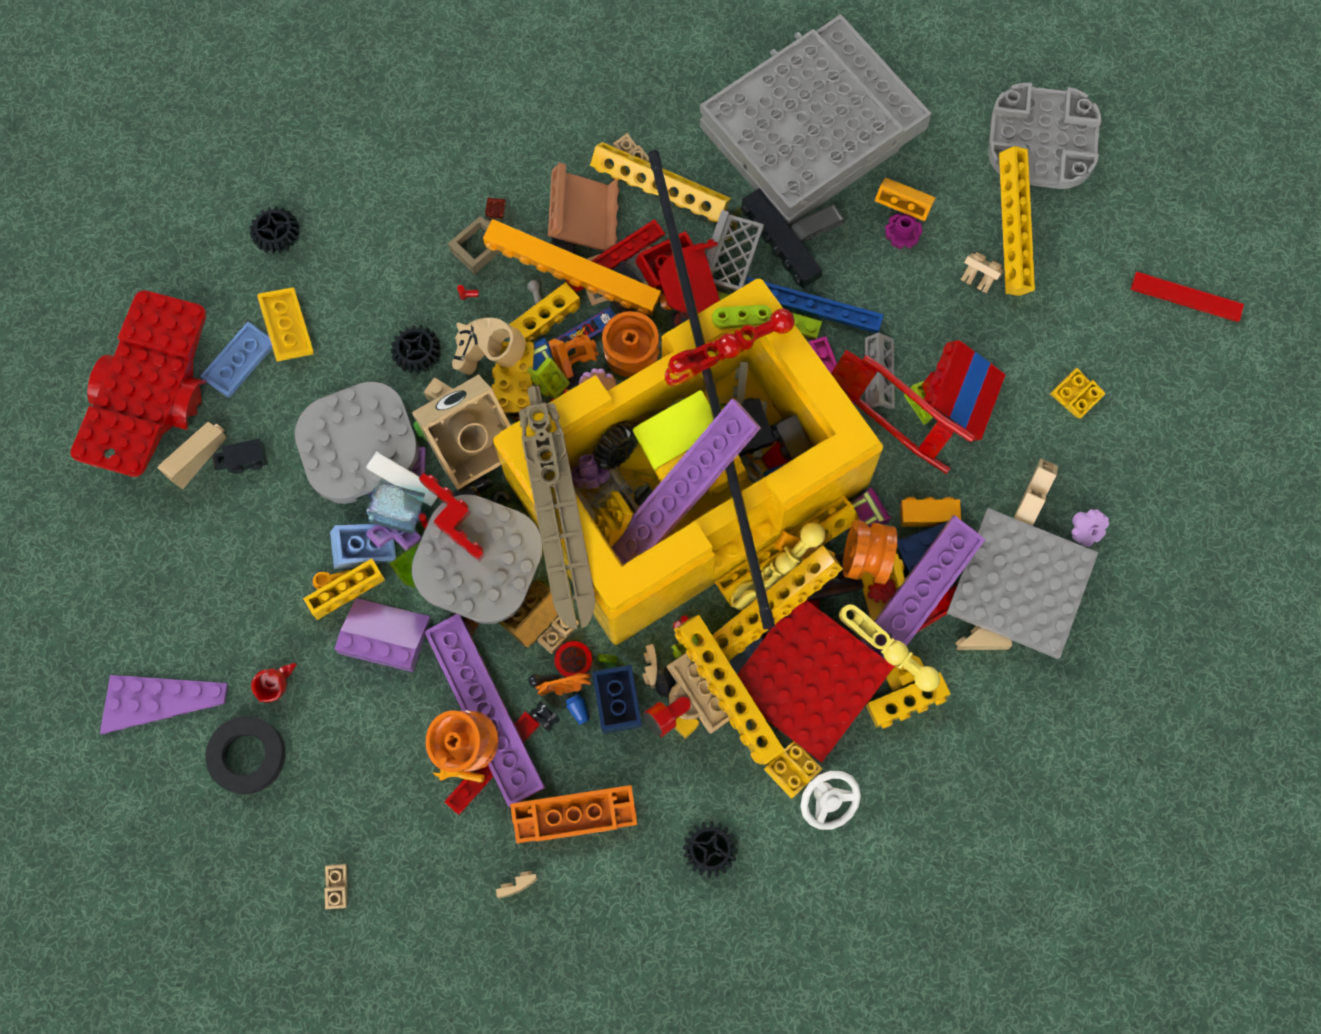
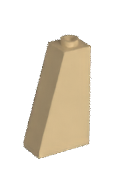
[157,422,227,489]

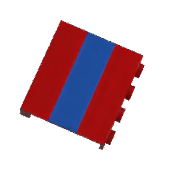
[922,340,1006,441]

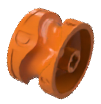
[602,311,659,377]
[842,519,897,584]
[426,711,499,772]

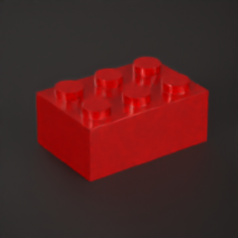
[635,231,694,290]

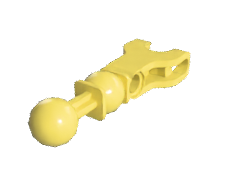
[730,522,825,610]
[839,605,940,692]

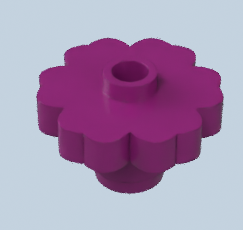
[885,214,922,249]

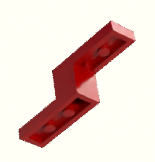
[419,473,485,562]

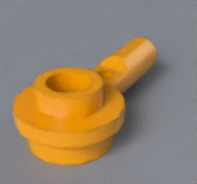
[313,569,350,590]

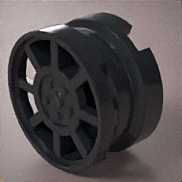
[529,701,560,732]

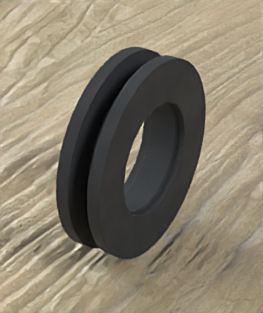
[205,716,285,794]

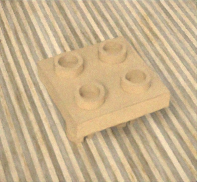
[961,252,1005,293]

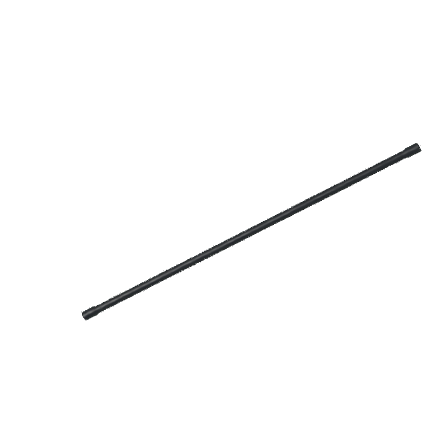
[648,150,776,630]

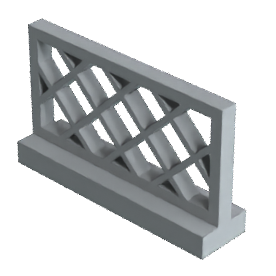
[706,210,764,291]

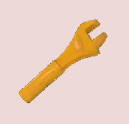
[433,769,484,783]

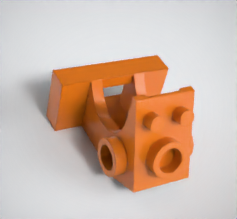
[548,334,599,379]

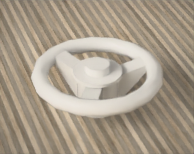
[800,771,861,830]

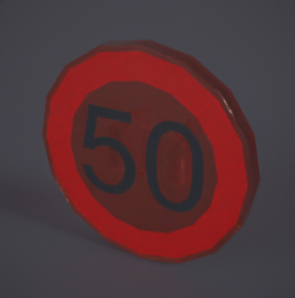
[554,640,593,678]

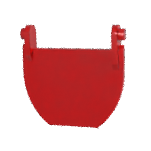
[658,239,720,314]

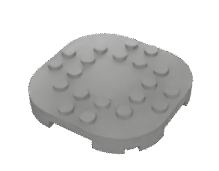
[988,83,1101,189]
[295,382,419,504]
[412,495,543,624]

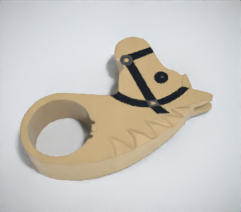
[452,318,525,375]

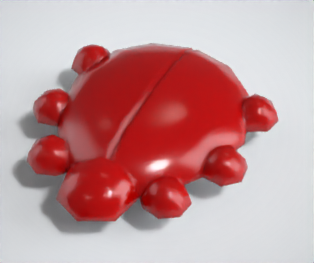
[867,579,896,603]

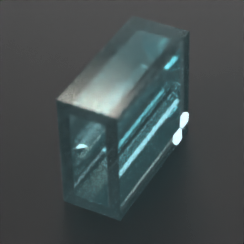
[366,481,425,534]

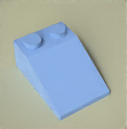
[330,524,396,569]

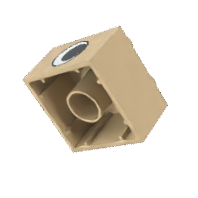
[412,375,511,490]

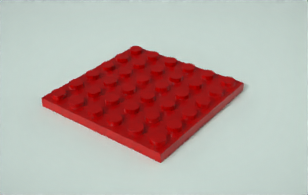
[728,600,894,762]

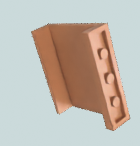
[548,162,619,251]

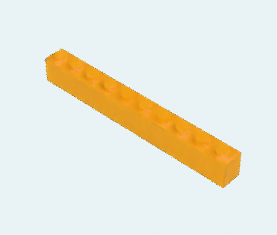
[483,219,661,316]

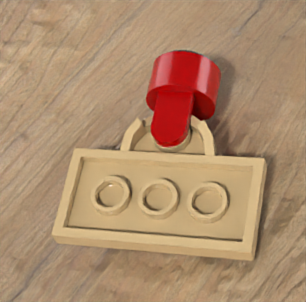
[644,652,741,737]

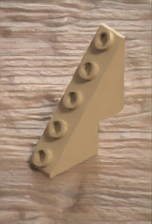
[1014,458,1058,526]
[955,626,1012,650]

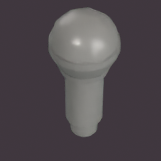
[528,280,542,304]

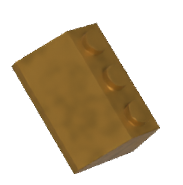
[498,580,558,648]

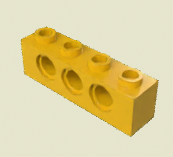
[509,282,581,343]
[303,559,385,620]
[866,672,951,729]

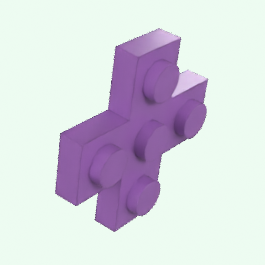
[366,499,422,552]

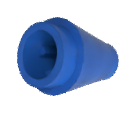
[566,694,590,725]

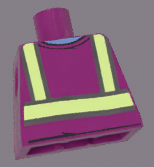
[847,488,891,530]

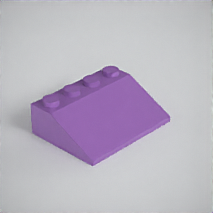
[335,598,430,672]

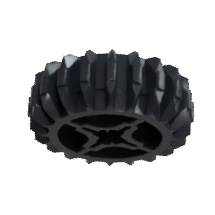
[250,206,300,255]
[390,325,441,374]
[592,422,638,470]
[683,821,738,878]

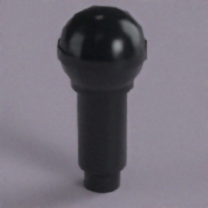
[528,674,559,687]

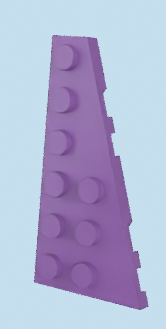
[100,675,228,734]

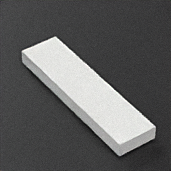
[366,451,437,506]

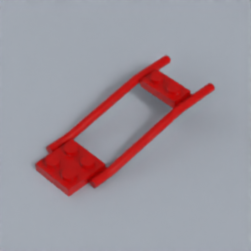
[831,350,975,474]

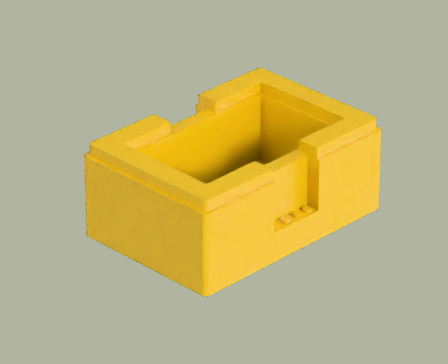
[493,279,883,645]

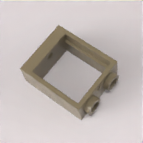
[448,216,501,274]

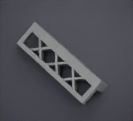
[865,333,895,409]

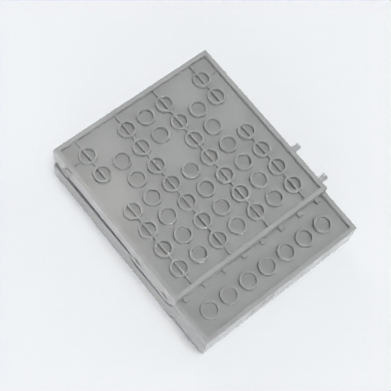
[700,14,931,227]

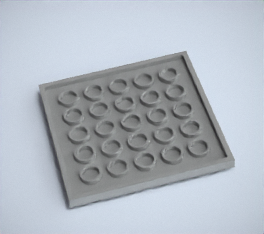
[947,508,1098,659]

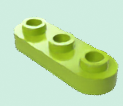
[712,305,772,329]

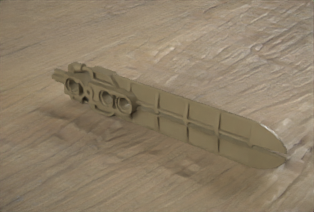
[519,386,595,629]

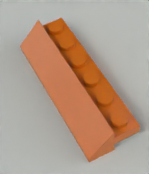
[510,785,637,843]

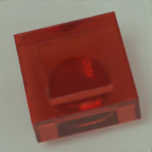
[485,197,506,219]

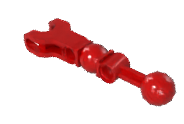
[664,308,795,386]

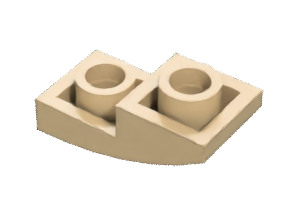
[613,133,649,162]
[537,616,579,654]
[642,644,657,689]
[324,864,347,909]
[496,871,538,898]

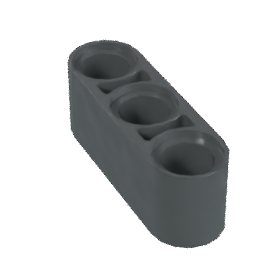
[791,205,845,244]

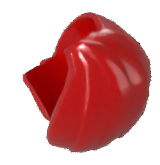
[251,663,296,703]

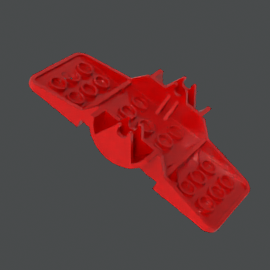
[70,290,207,477]

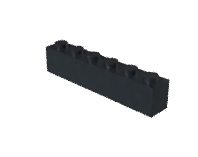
[741,188,822,288]

